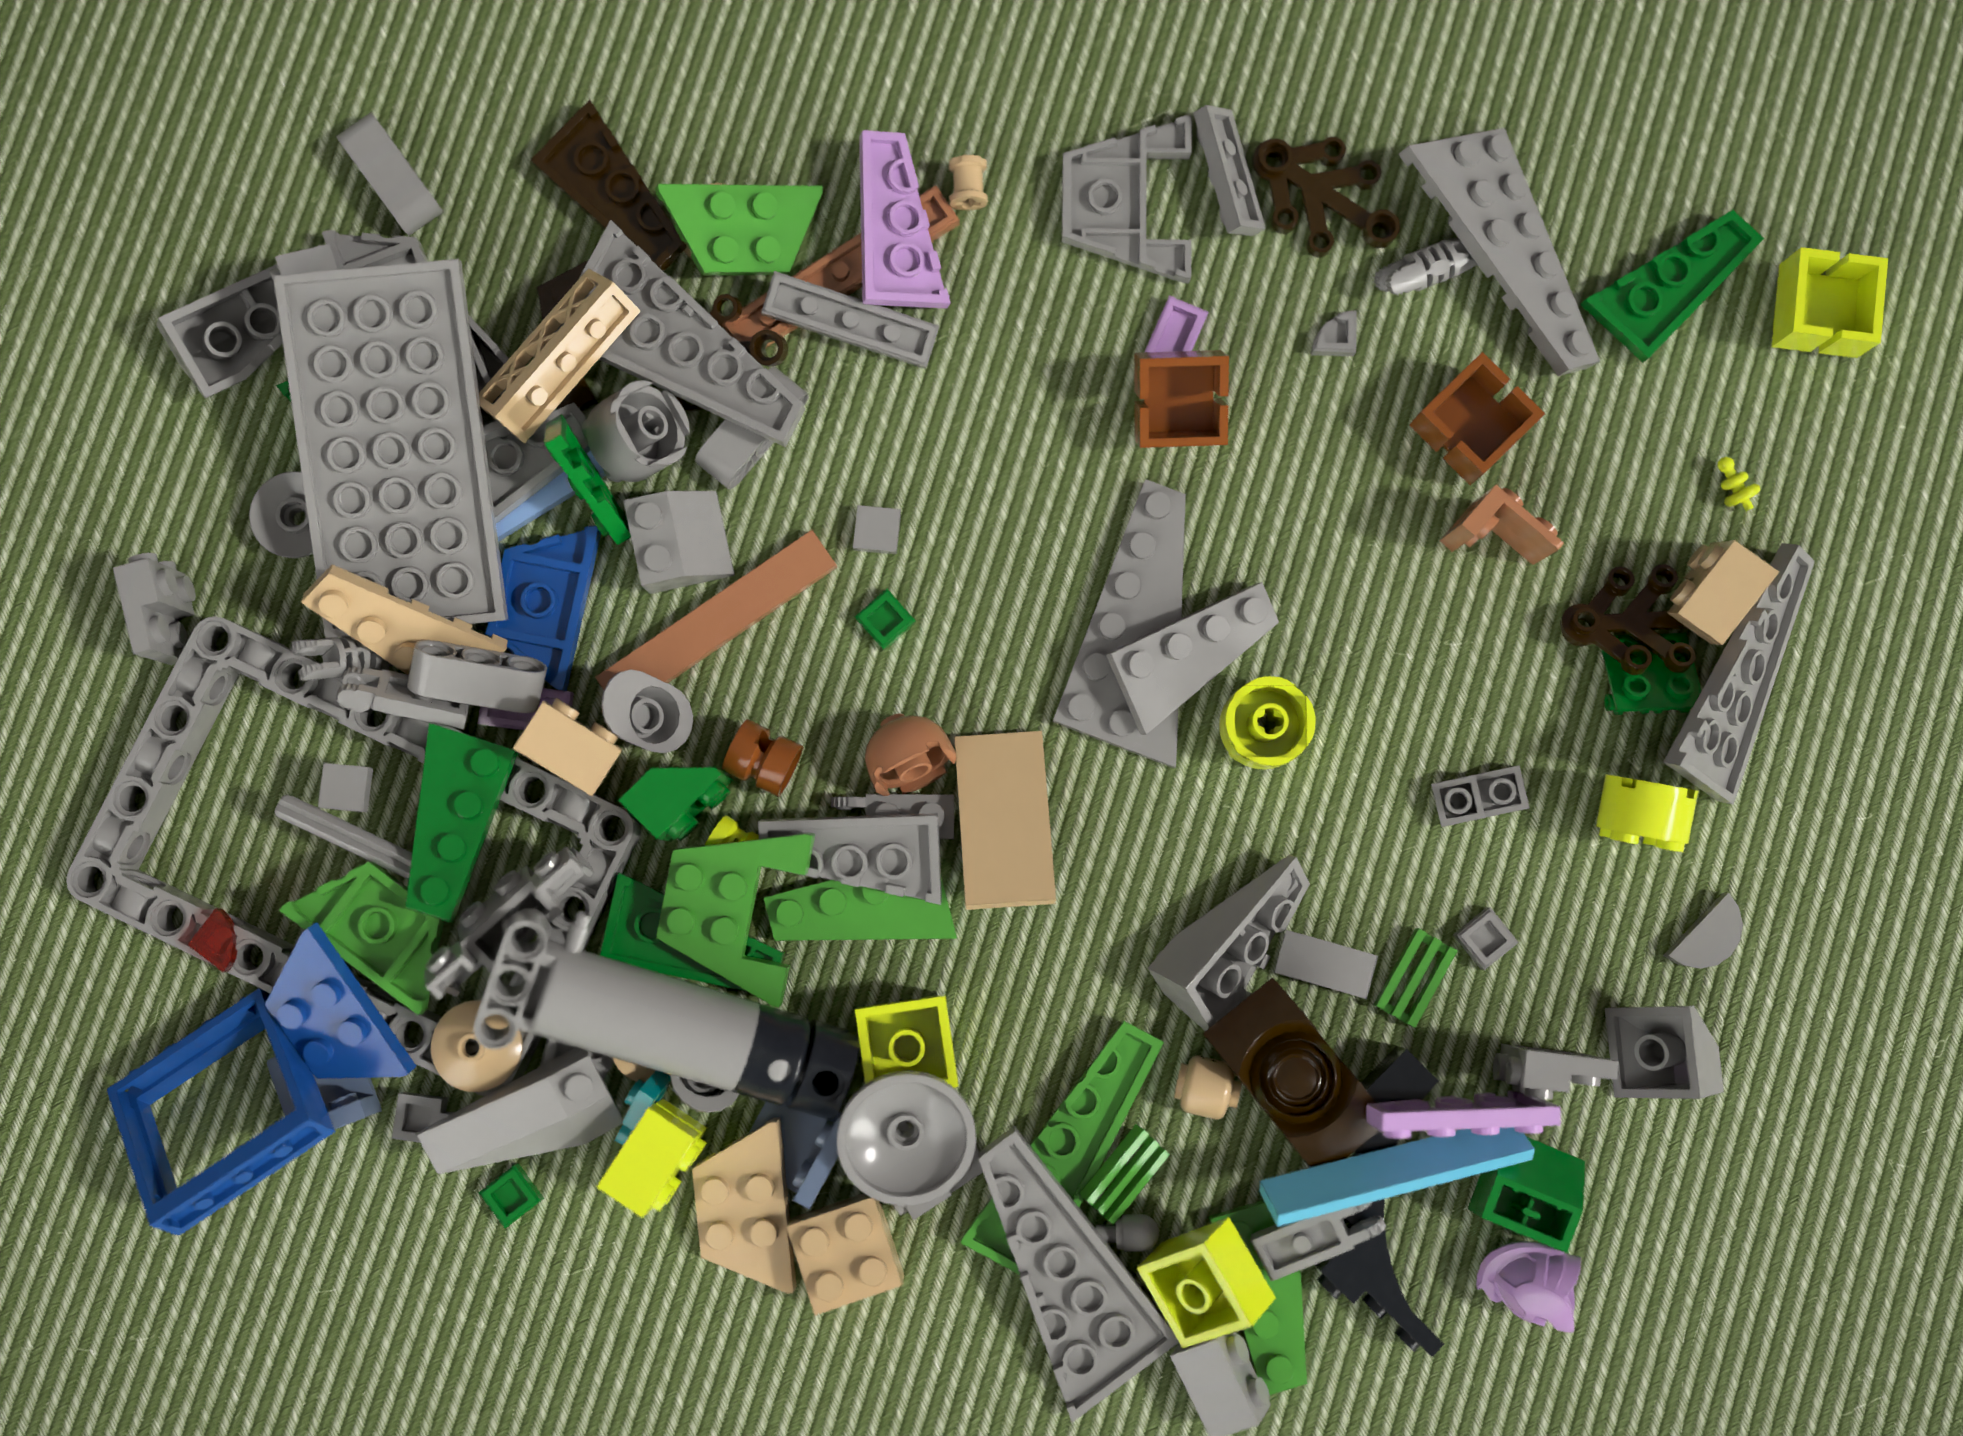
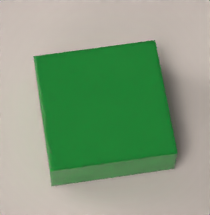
[855,589,916,651]
[479,1163,545,1229]

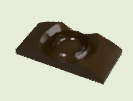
[1202,977,1380,1168]

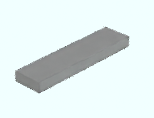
[761,271,939,369]

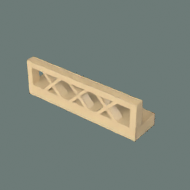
[479,268,640,444]

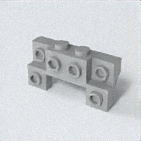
[424,846,594,999]

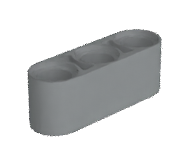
[336,112,444,236]
[695,366,809,490]
[407,640,547,713]

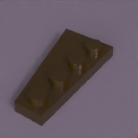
[531,99,687,272]

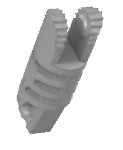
[1373,237,1478,295]
[291,637,394,681]

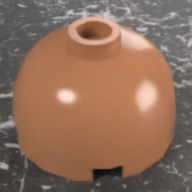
[865,714,956,796]

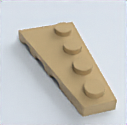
[301,564,508,675]

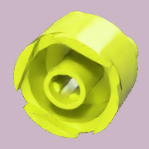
[1219,676,1316,770]
[1596,774,1698,852]

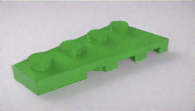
[764,877,957,941]
[1208,1200,1307,1395]

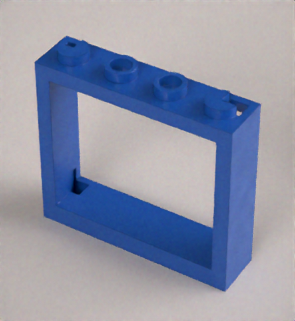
[106,988,335,1236]

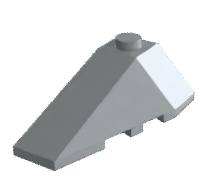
[156,245,321,399]
[1148,854,1310,1031]
[416,1047,624,1174]

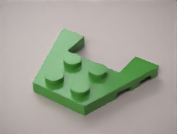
[656,833,815,1007]

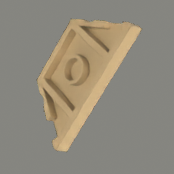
[692,1117,797,1293]

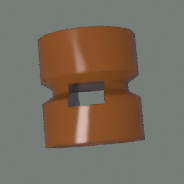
[722,719,804,797]

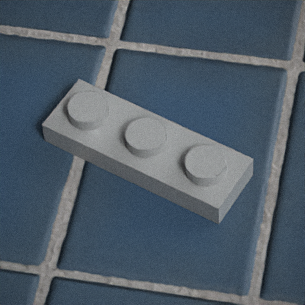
[1193,105,1266,236]

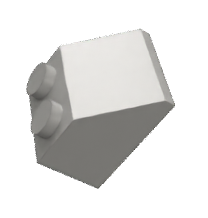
[623,491,735,594]

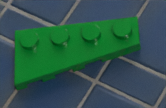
[1580,210,1765,363]
[406,723,518,923]
[600,873,784,992]

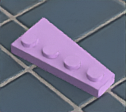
[859,130,951,309]
[1366,1090,1561,1139]

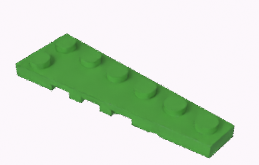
[960,1020,1164,1275]

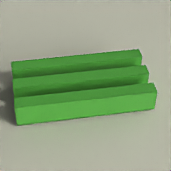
[1373,928,1458,1028]
[1079,1124,1170,1225]

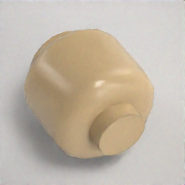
[1174,1055,1242,1120]

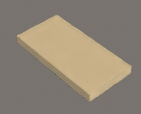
[955,731,1056,910]

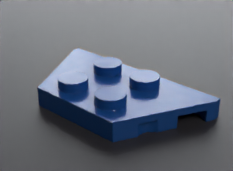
[486,525,601,692]
[264,922,416,1079]

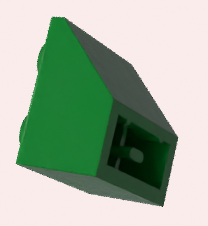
[618,767,733,842]
[1467,1136,1585,1253]

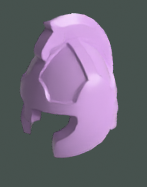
[1476,1241,1581,1333]

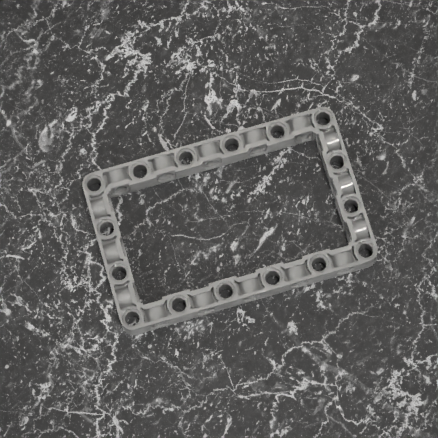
[66,616,641,1096]

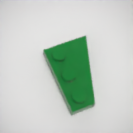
[543,414,631,545]

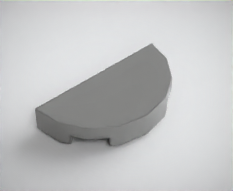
[1663,893,1743,969]

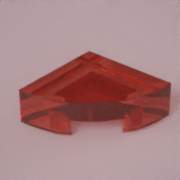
[188,908,238,972]

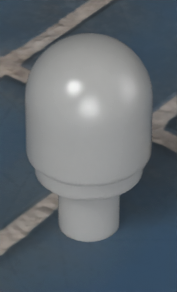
[1096,1214,1159,1252]

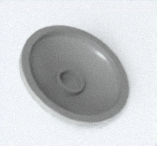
[837,1071,976,1206]

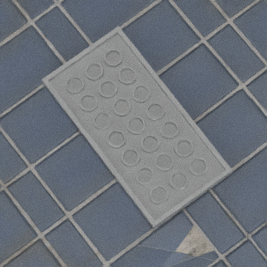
[273,259,508,638]

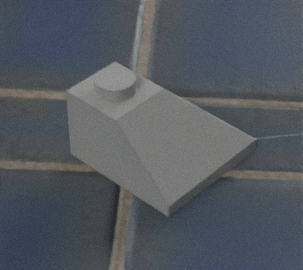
[1605,1006,1724,1099]

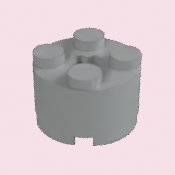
[582,380,690,482]

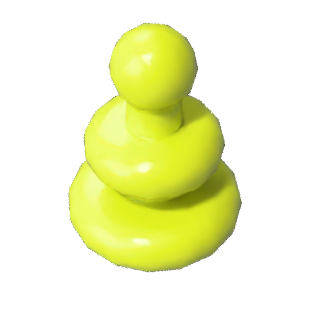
[1717,457,1760,511]

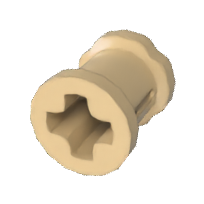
[949,155,988,210]

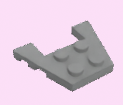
[1062,115,1191,283]

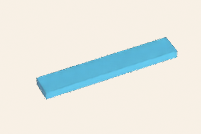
[1259,1127,1534,1227]

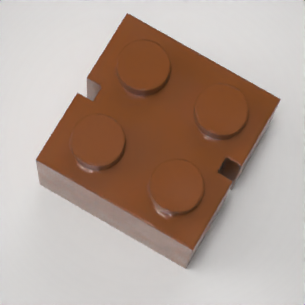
[1134,350,1229,448]
[1409,352,1545,485]

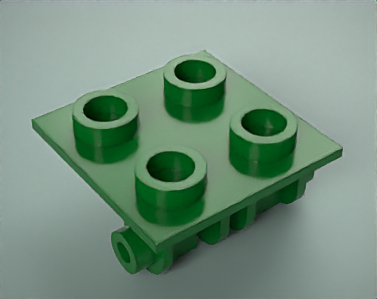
[1601,633,1702,715]

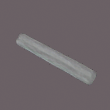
[275,795,412,879]

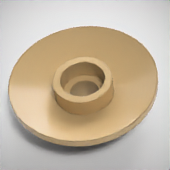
[431,1000,523,1092]

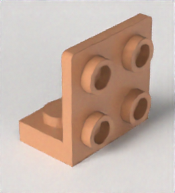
[1440,485,1564,565]

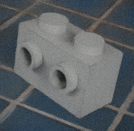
[1170,1332,1271,1436]

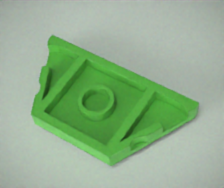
[655,184,823,276]
[279,862,444,1015]

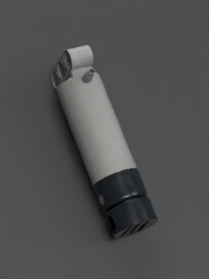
[473,908,859,1120]

